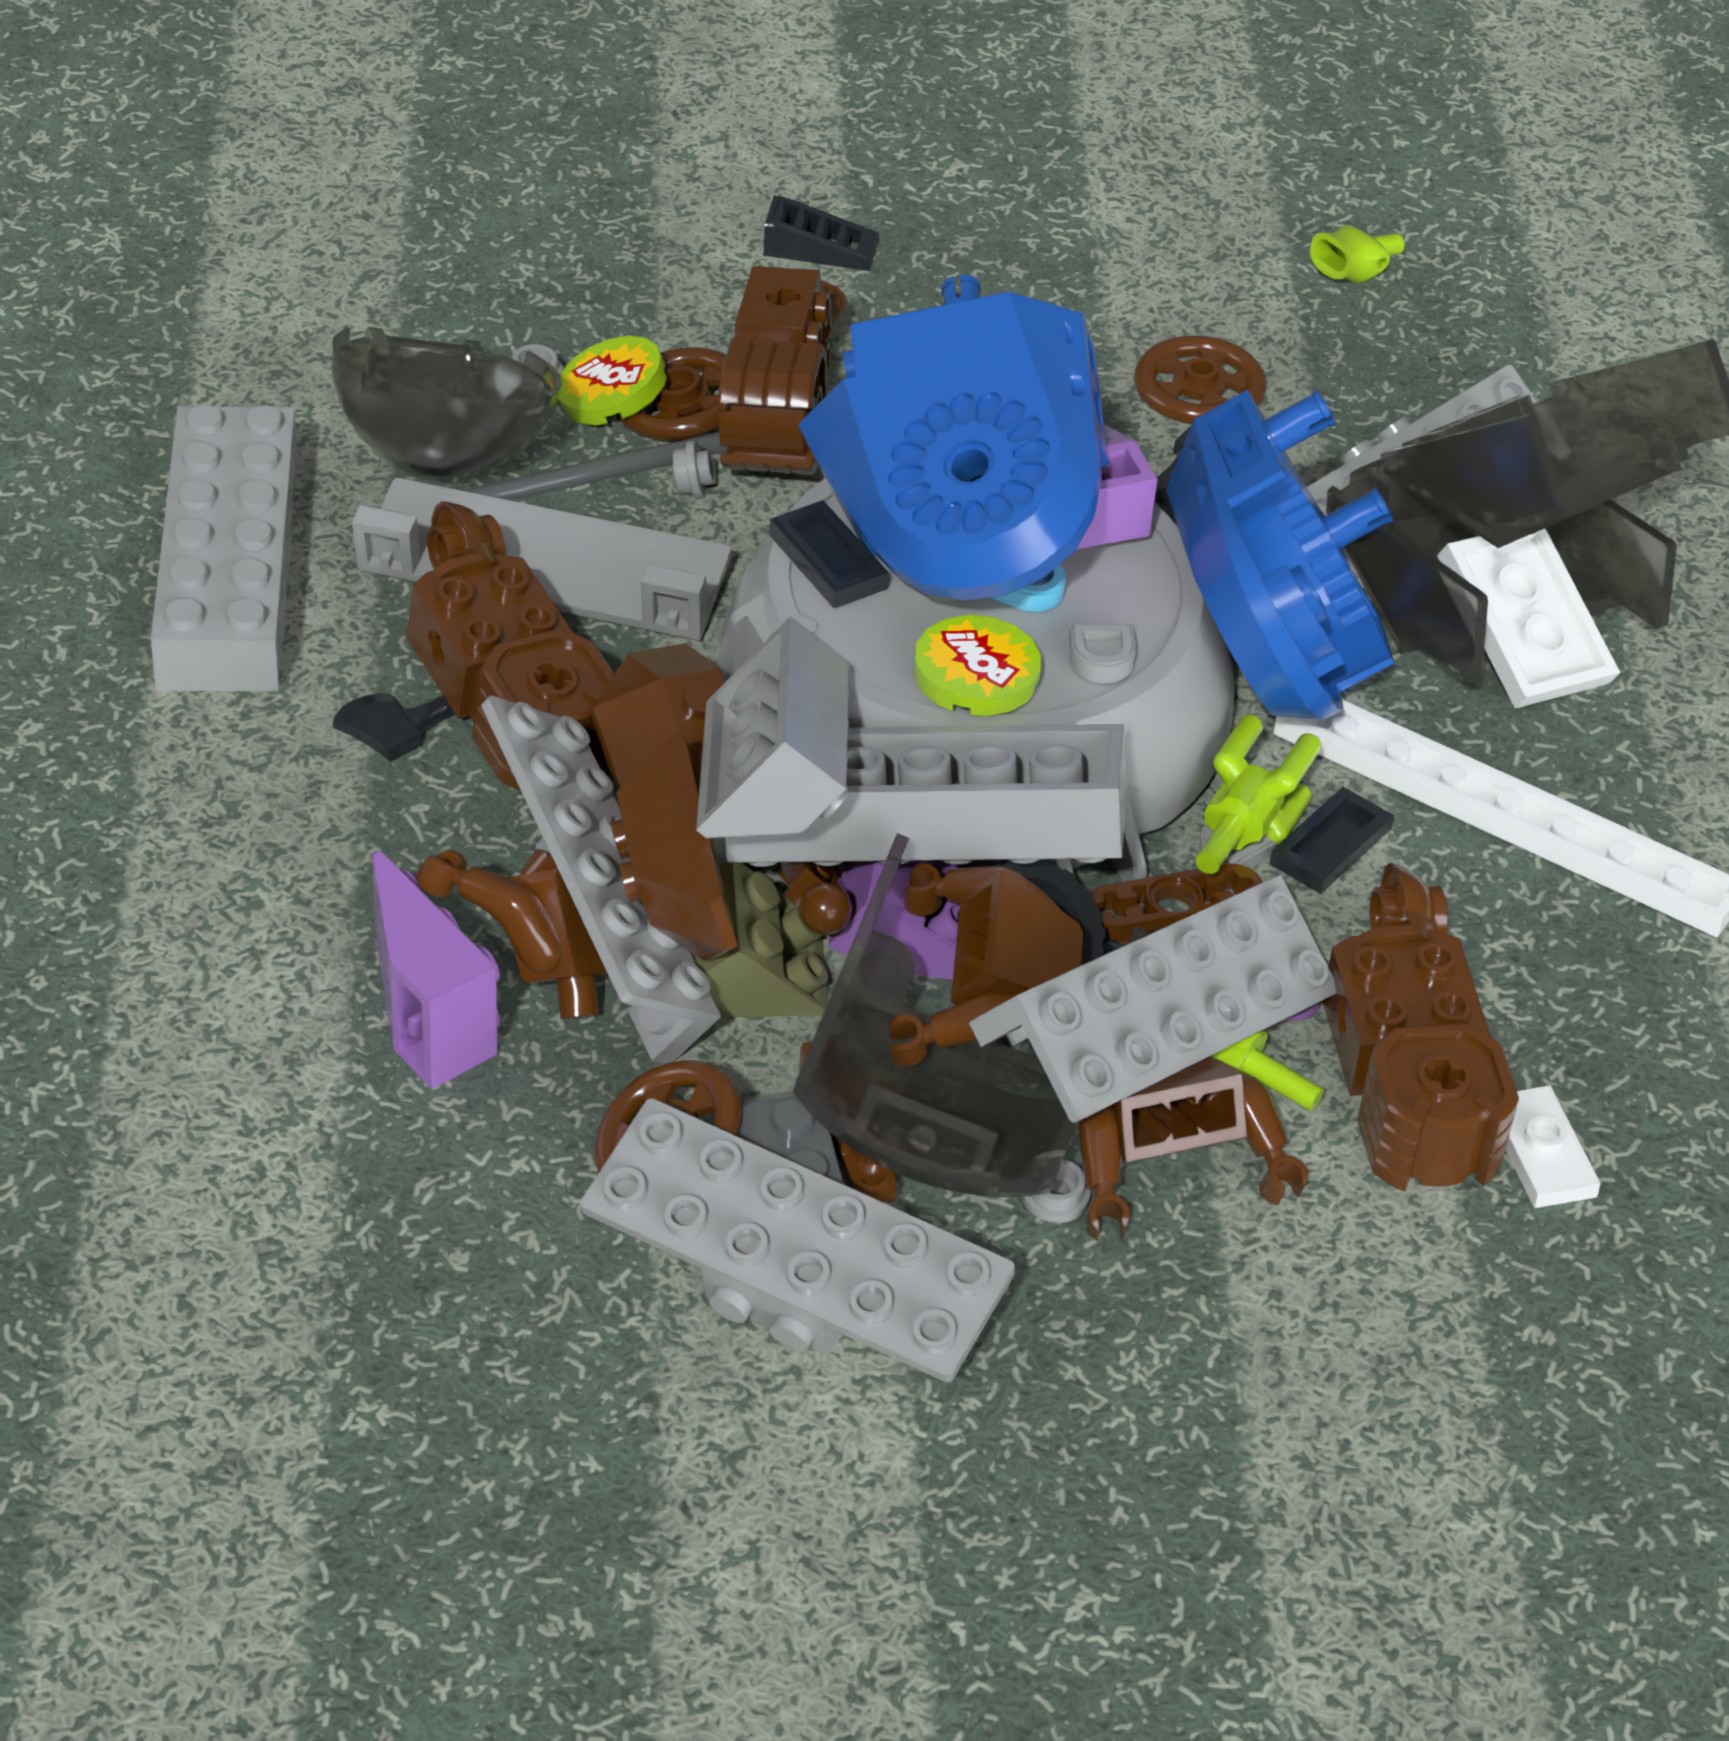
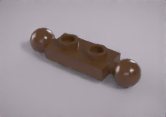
[777,861,854,935]

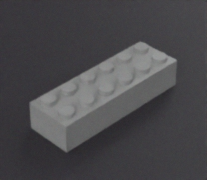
[151,405,297,691]
[725,724,1127,867]

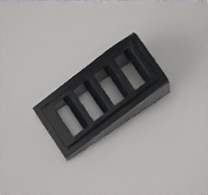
[763,195,879,271]

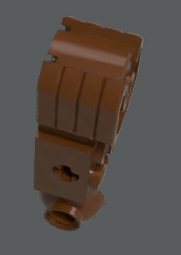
[718,266,846,475]
[406,501,614,790]
[1322,863,1519,1192]

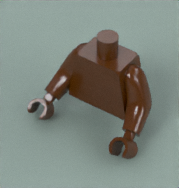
[416,849,608,1020]
[888,863,1083,1067]
[1079,1056,1308,1241]

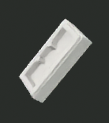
[1505,1085,1601,1208]

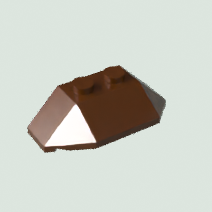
[591,643,760,870]
[610,731,738,962]

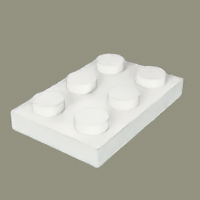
[1437,522,1620,709]

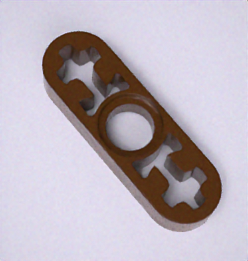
[1090,864,1263,943]

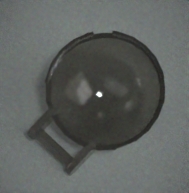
[332,326,562,478]

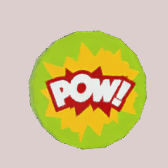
[555,335,667,426]
[913,614,1041,717]

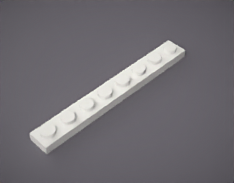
[1273,700,1729,938]

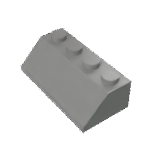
[696,616,850,838]

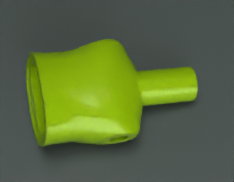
[1310,225,1405,283]

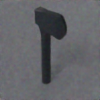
[333,693,455,762]

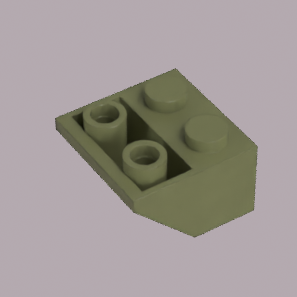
[690,861,829,1018]

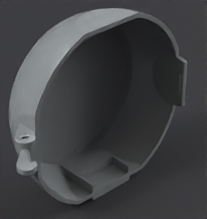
[718,478,1234,882]

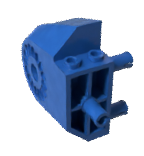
[798,274,1109,601]
[1166,389,1394,719]

